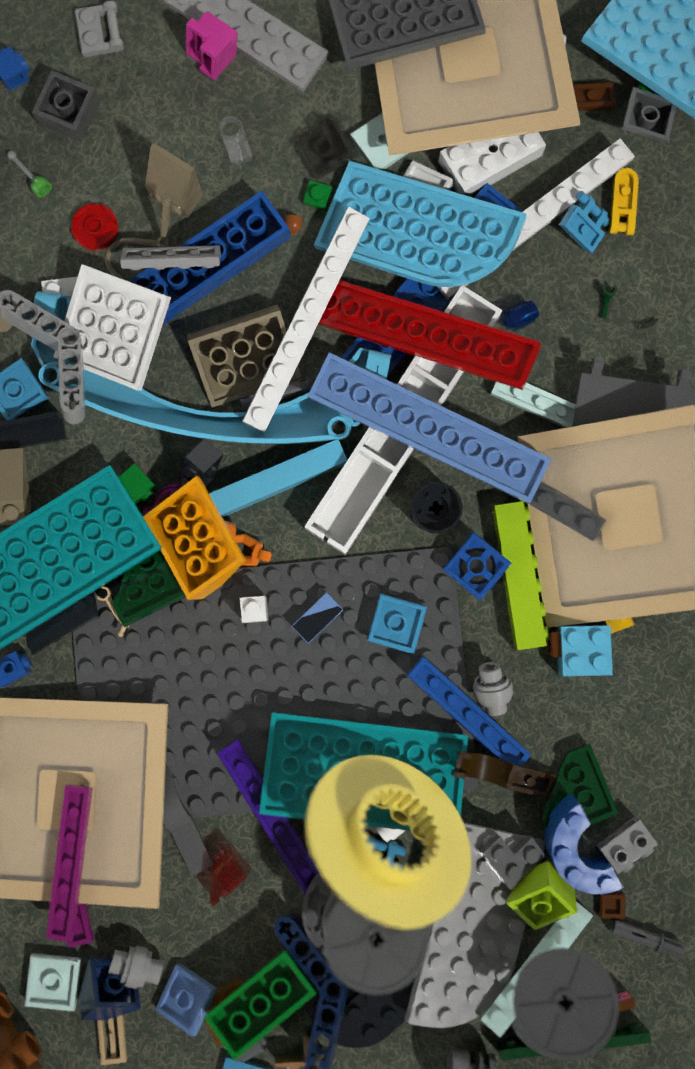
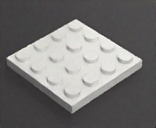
[54,265,171,391]

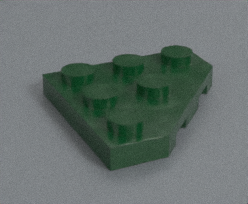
[113,550,186,627]
[540,743,619,829]

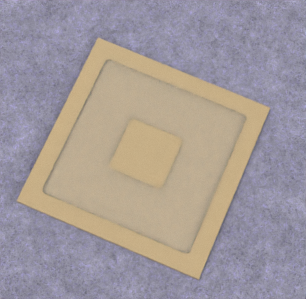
[375,0,580,156]
[517,405,695,628]
[0,697,168,909]

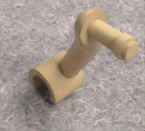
[96,586,130,637]

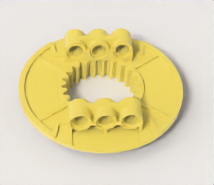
[306,755,471,929]

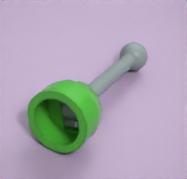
[7,151,52,198]

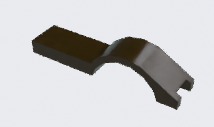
[451,750,555,799]

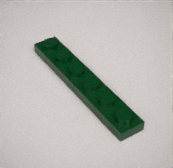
[497,1022,652,1061]

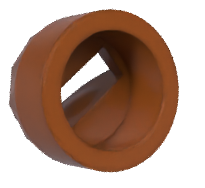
[284,215,303,234]

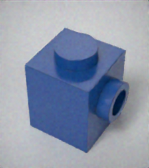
[0,651,32,688]

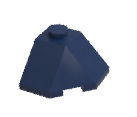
[79,958,141,1020]

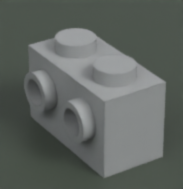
[595,816,658,874]

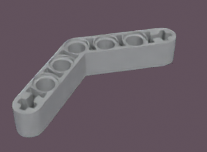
[0,290,86,424]

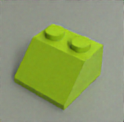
[506,861,577,930]

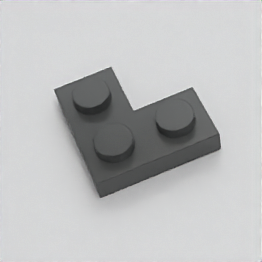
[479,834,546,890]

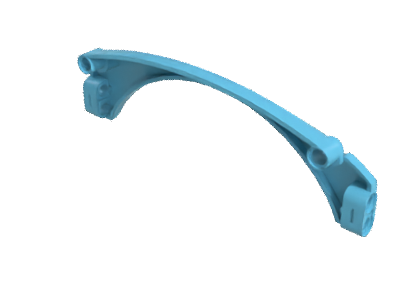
[31,291,391,444]

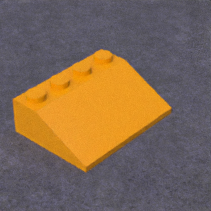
[143,476,246,600]

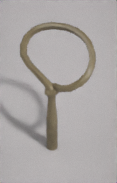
[104,193,172,280]

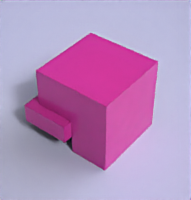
[186,11,238,81]

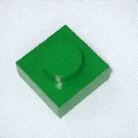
[303,180,332,211]

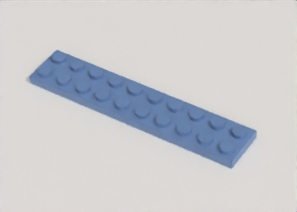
[308,352,552,504]

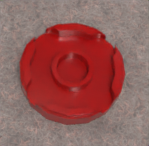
[71,203,119,251]

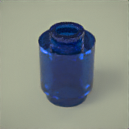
[502,300,539,332]

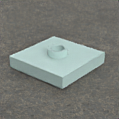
[351,113,408,171]
[24,953,82,1011]

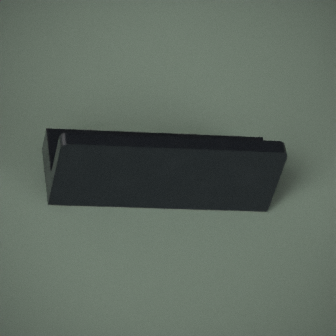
[0,412,67,449]

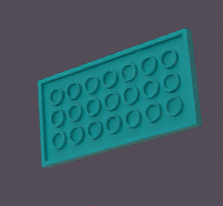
[0,465,162,650]
[259,713,468,831]

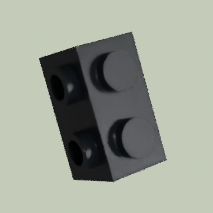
[178,439,223,489]

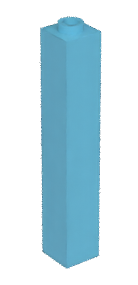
[209,439,347,517]

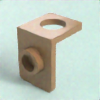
[274,1028,309,1069]

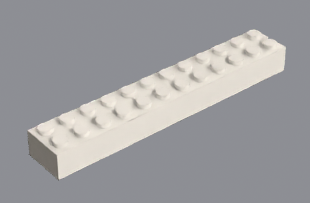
[304,285,503,555]

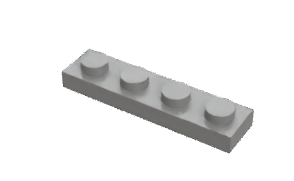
[120,246,221,270]

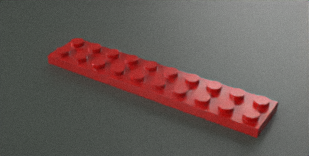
[318,280,541,390]

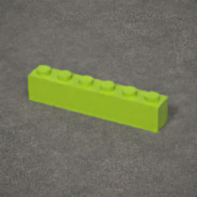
[492,501,549,650]

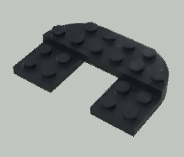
[301,925,429,1048]

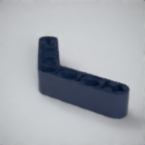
[274,914,349,1069]

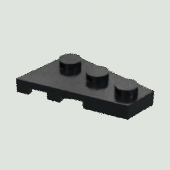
[28,592,98,655]

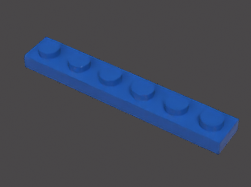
[406,657,531,766]

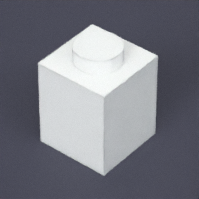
[240,596,268,623]

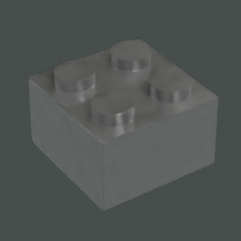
[32,70,100,142]

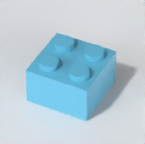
[556,626,613,676]

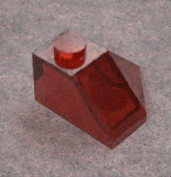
[210,846,252,906]

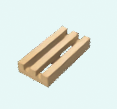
[97,1015,127,1065]

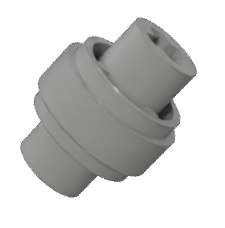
[473,662,514,716]
[109,945,164,989]

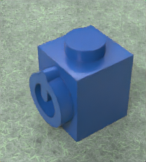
[0,46,30,91]

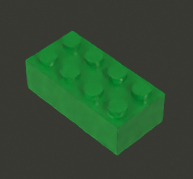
[203,948,317,1061]

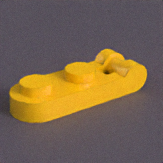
[609,168,639,236]

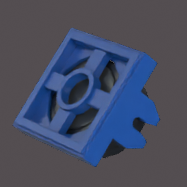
[443,532,512,601]

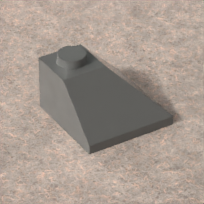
[622,87,677,144]

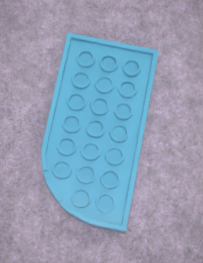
[314,161,527,287]

